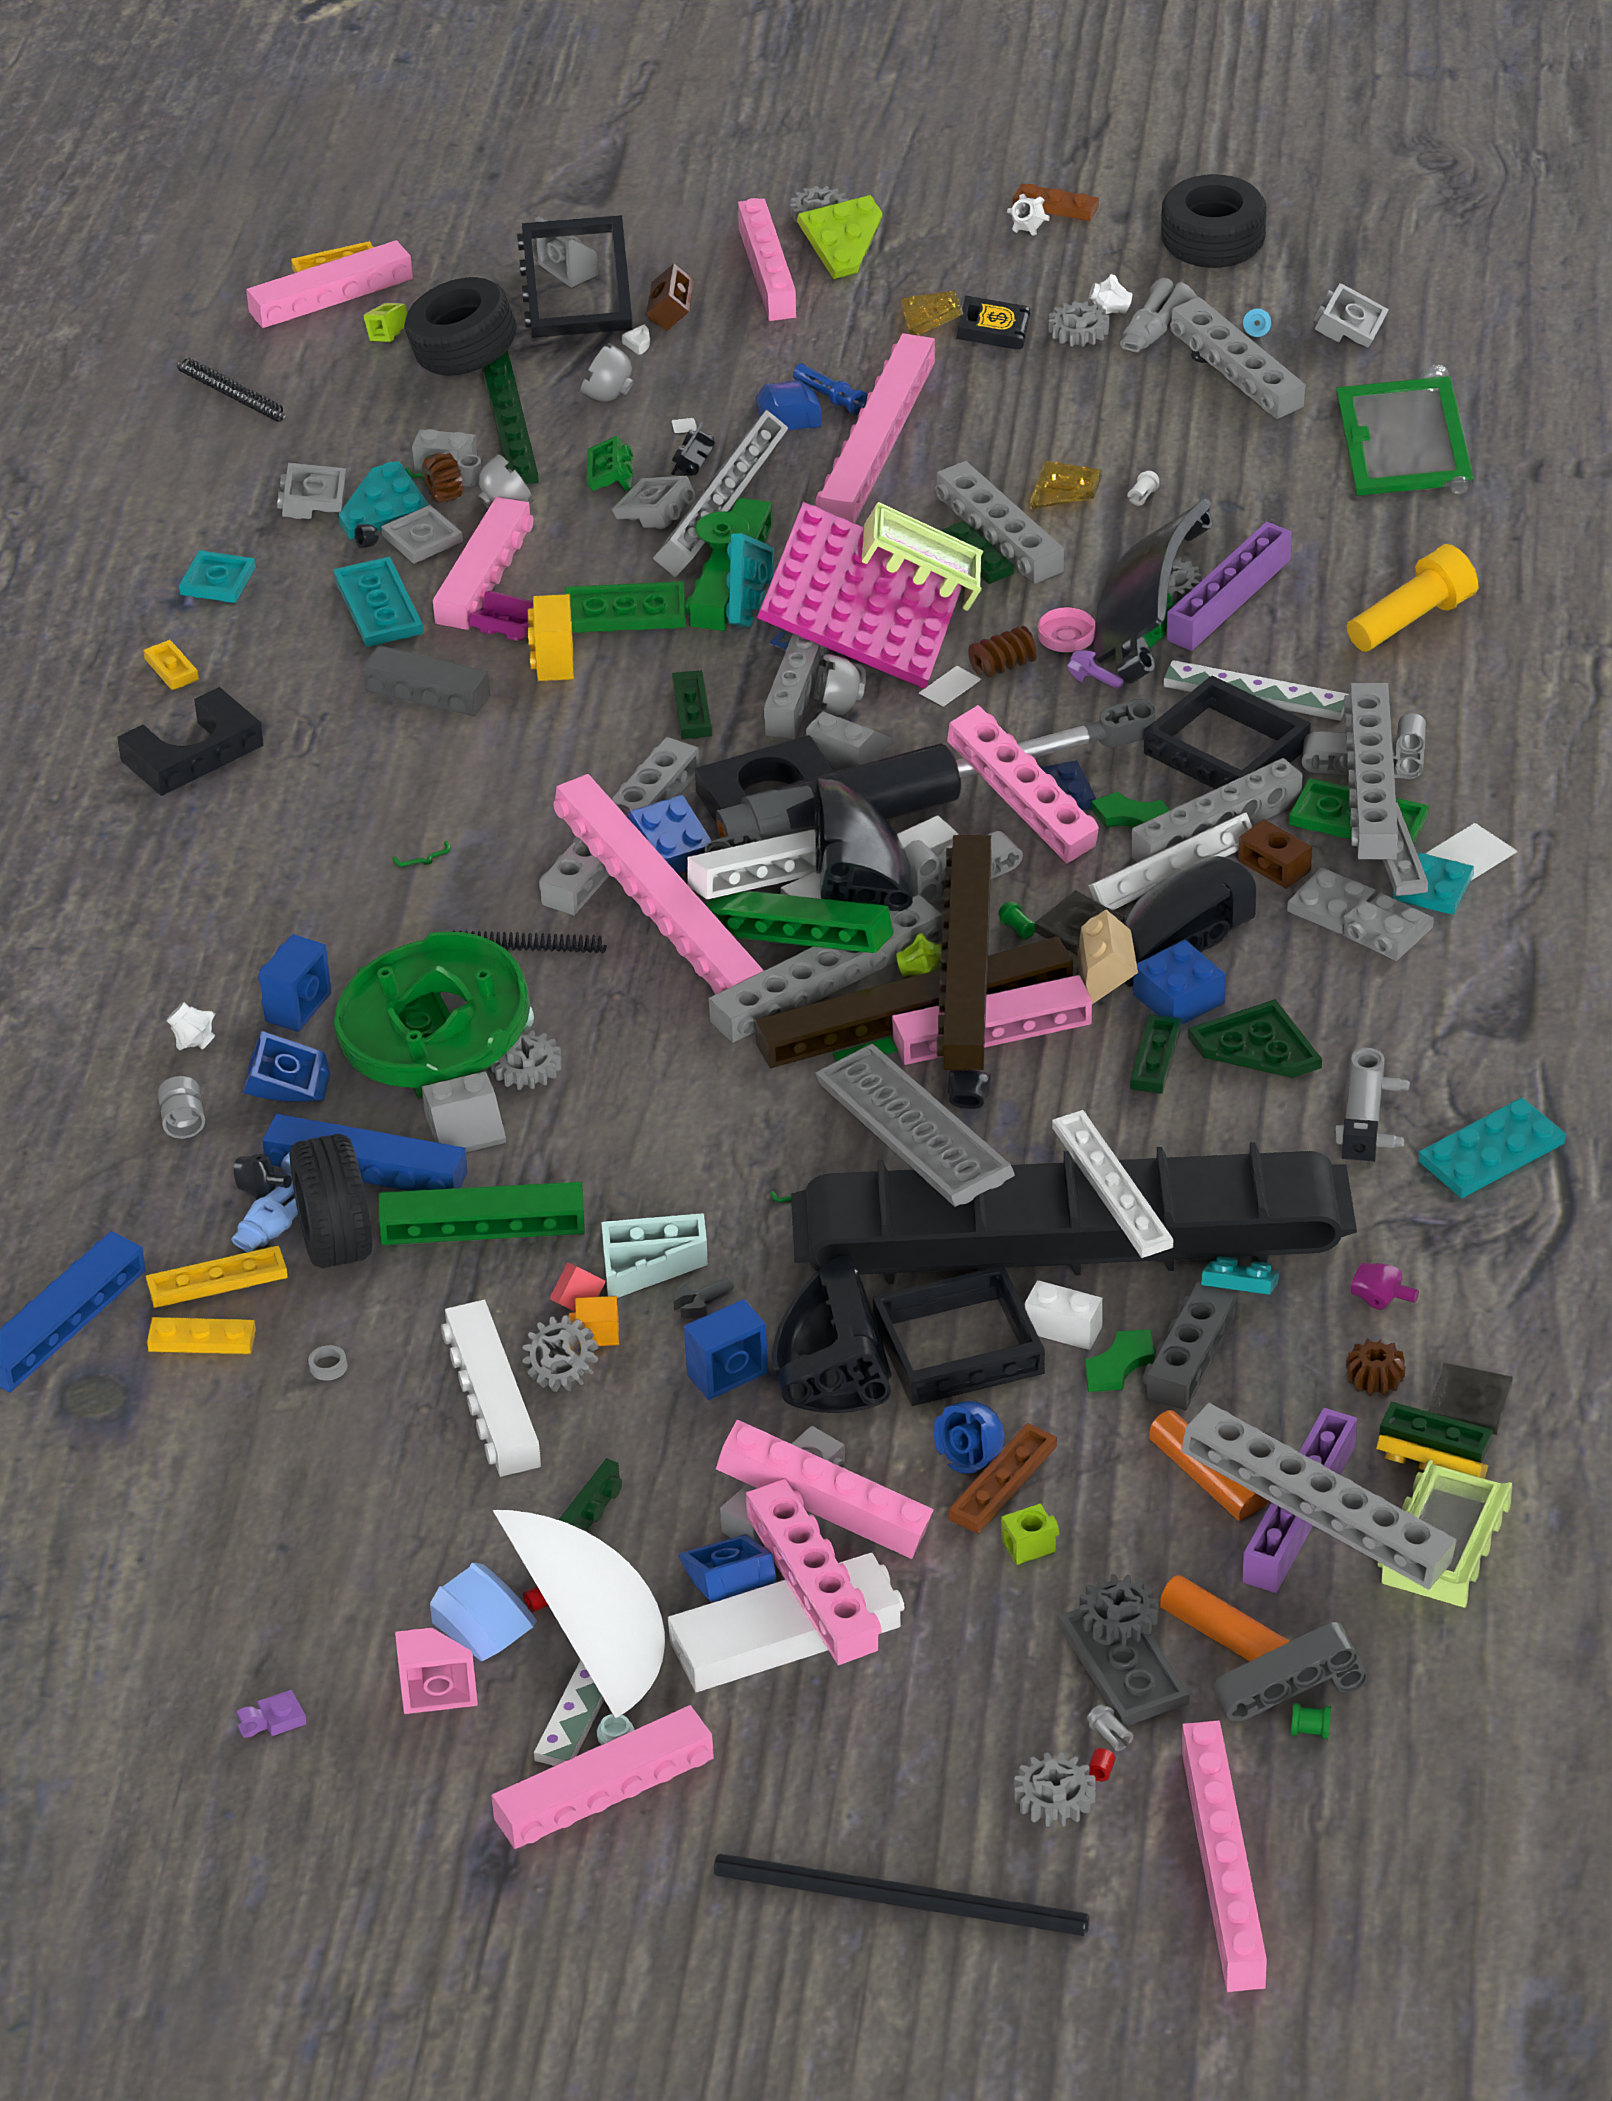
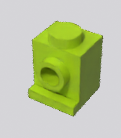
[363,303,407,342]

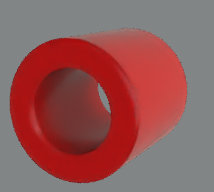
[523,1586,549,1613]
[1088,1748,1116,1782]

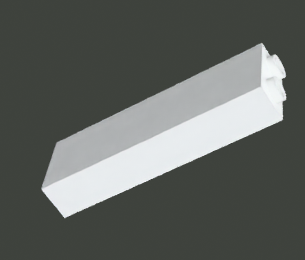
[668,1553,904,1692]

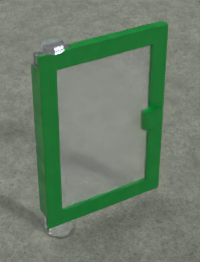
[1336,365,1473,496]

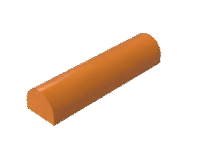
[1149,1410,1267,1521]
[1160,1575,1291,1662]

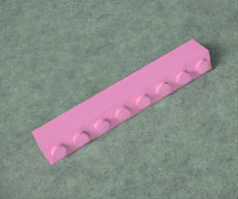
[1182,1720,1267,1992]

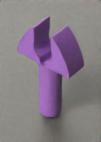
[1067,650,1123,689]

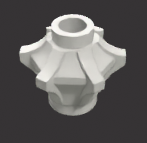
[1007,194,1050,236]
[1089,274,1133,314]
[166,1002,215,1050]

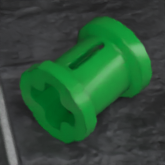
[1291,1702,1331,1740]

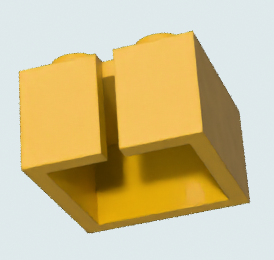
[528,594,574,681]

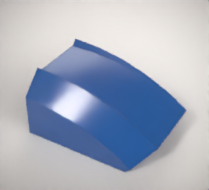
[755,380,822,430]
[241,1031,330,1102]
[678,1534,777,1602]

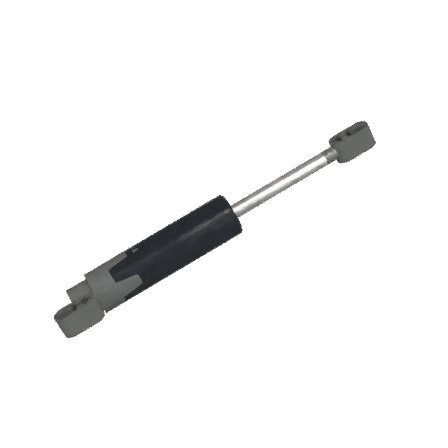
[704,699,1156,853]

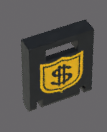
[956,296,1031,349]

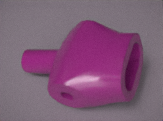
[1351,1263,1419,1310]

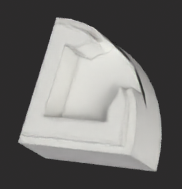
[622,324,650,355]

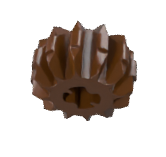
[422,452,464,503]
[1346,1338,1406,1396]

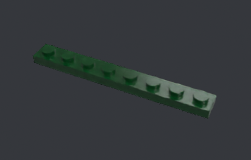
[482,350,539,484]

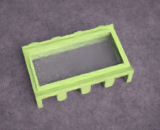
[862,502,983,611]
[1378,1460,1512,1608]

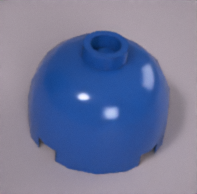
[933,1401,1005,1474]

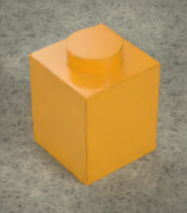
[569,1296,619,1347]

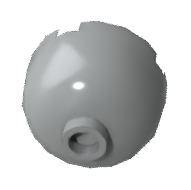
[580,343,634,402]
[478,455,533,509]
[813,654,864,716]

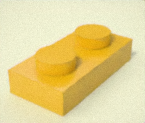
[143,640,199,690]

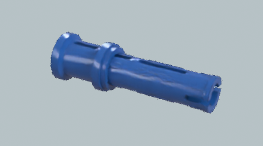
[793,363,867,415]

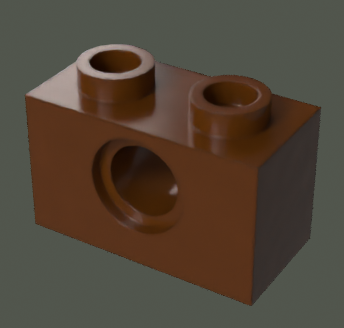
[646,263,694,331]
[1238,819,1312,889]

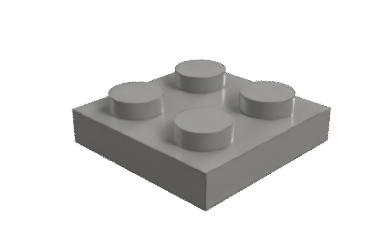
[381,505,463,564]
[1287,867,1376,934]

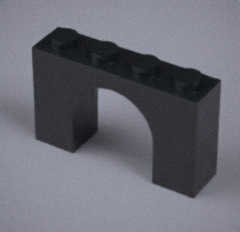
[117,687,264,796]
[695,735,834,822]

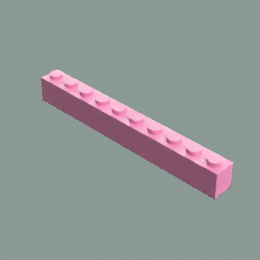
[816,333,935,524]
[553,774,764,995]

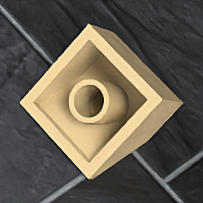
[1077,909,1138,1004]

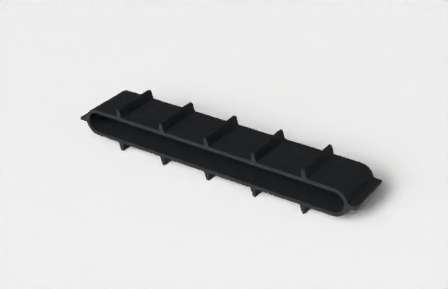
[791,1142,1357,1284]

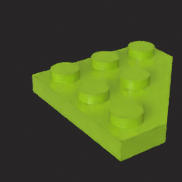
[797,195,883,279]

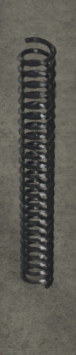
[177,357,286,422]
[452,930,607,954]

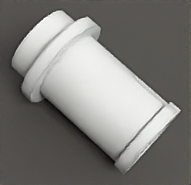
[1128,471,1159,506]

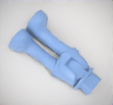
[231,1152,298,1252]

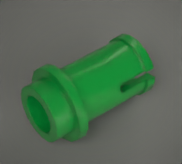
[998,901,1037,940]

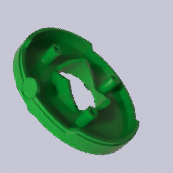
[333,932,530,1088]

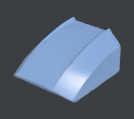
[430,1563,537,1661]

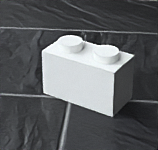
[1025,1280,1102,1350]

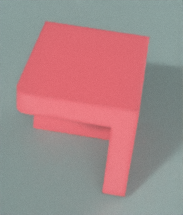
[550,1262,606,1312]

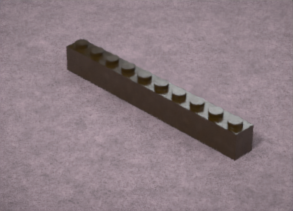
[937,835,992,1070]
[755,936,1073,1068]

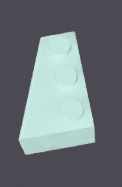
[601,1213,708,1298]

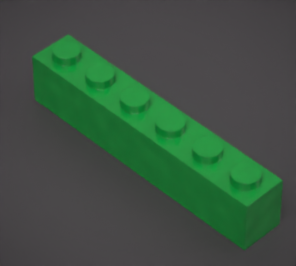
[686,497,773,631]
[705,891,894,953]
[379,1182,585,1245]

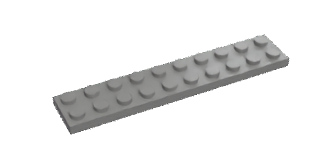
[815,1044,1015,1207]

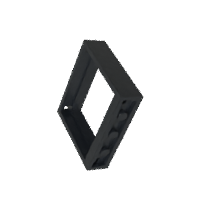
[517,215,632,338]
[1144,675,1311,789]
[872,1265,1045,1406]

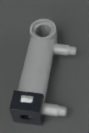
[1341,1048,1410,1162]

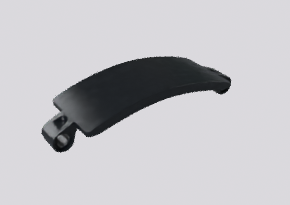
[1094,498,1213,684]

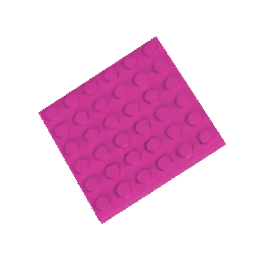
[757,502,967,689]

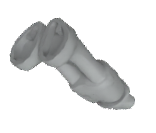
[1120,278,1198,352]

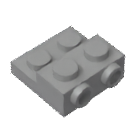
[1313,283,1389,348]
[277,463,346,519]
[612,476,696,529]
[1343,893,1434,961]

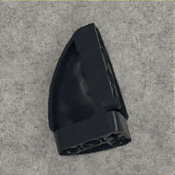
[814,779,913,911]
[1123,856,1256,987]
[772,1253,892,1413]

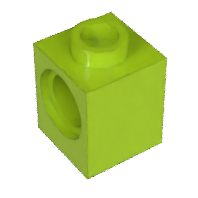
[1001,1503,1059,1565]

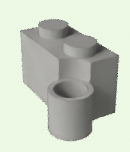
[412,429,481,487]

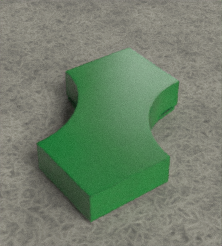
[1091,791,1171,828]
[1085,1329,1154,1392]

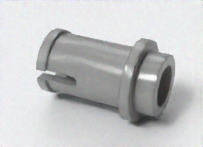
[1087,1704,1134,1752]

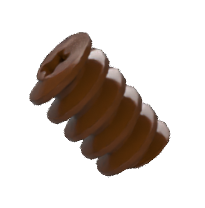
[968,626,1037,678]

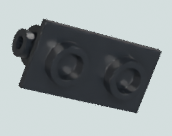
[671,422,715,476]

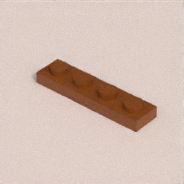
[948,1423,1057,1534]

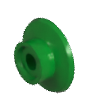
[695,511,749,551]

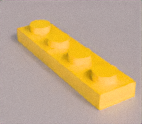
[145,1245,288,1308]

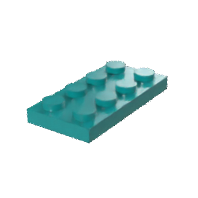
[333,556,424,647]
[1418,1097,1566,1199]

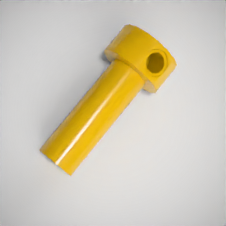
[1347,544,1479,652]

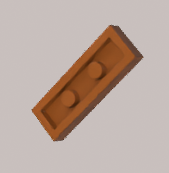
[1013,183,1099,221]

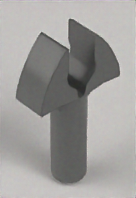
[673,1277,734,1318]

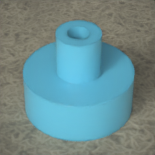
[1243,309,1271,337]

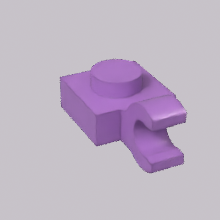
[237,1690,306,1738]

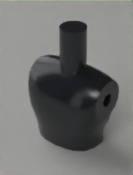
[948,1070,991,1109]
[234,1154,292,1200]

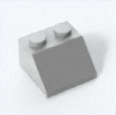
[535,216,598,288]
[806,711,892,770]
[422,1071,506,1153]

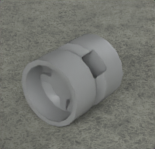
[157,1076,205,1139]

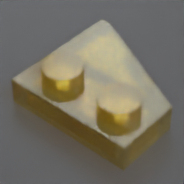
[900,290,963,336]
[1030,461,1102,509]

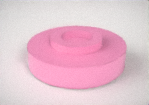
[1038,607,1095,653]

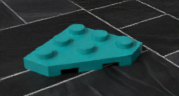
[338,460,429,540]
[726,533,774,627]

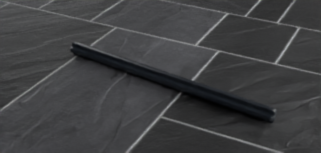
[714,1853,1090,1936]

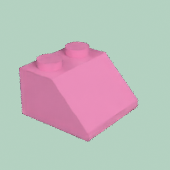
[395,1628,478,1714]

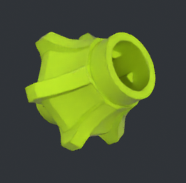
[897,932,945,977]

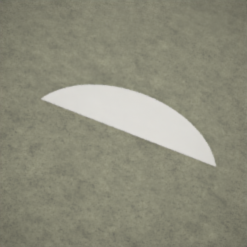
[493,1510,665,1719]

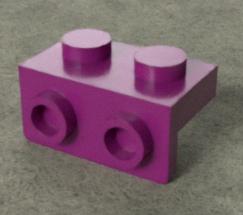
[469,591,533,641]

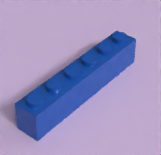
[262,1114,468,1191]
[0,1231,146,1393]

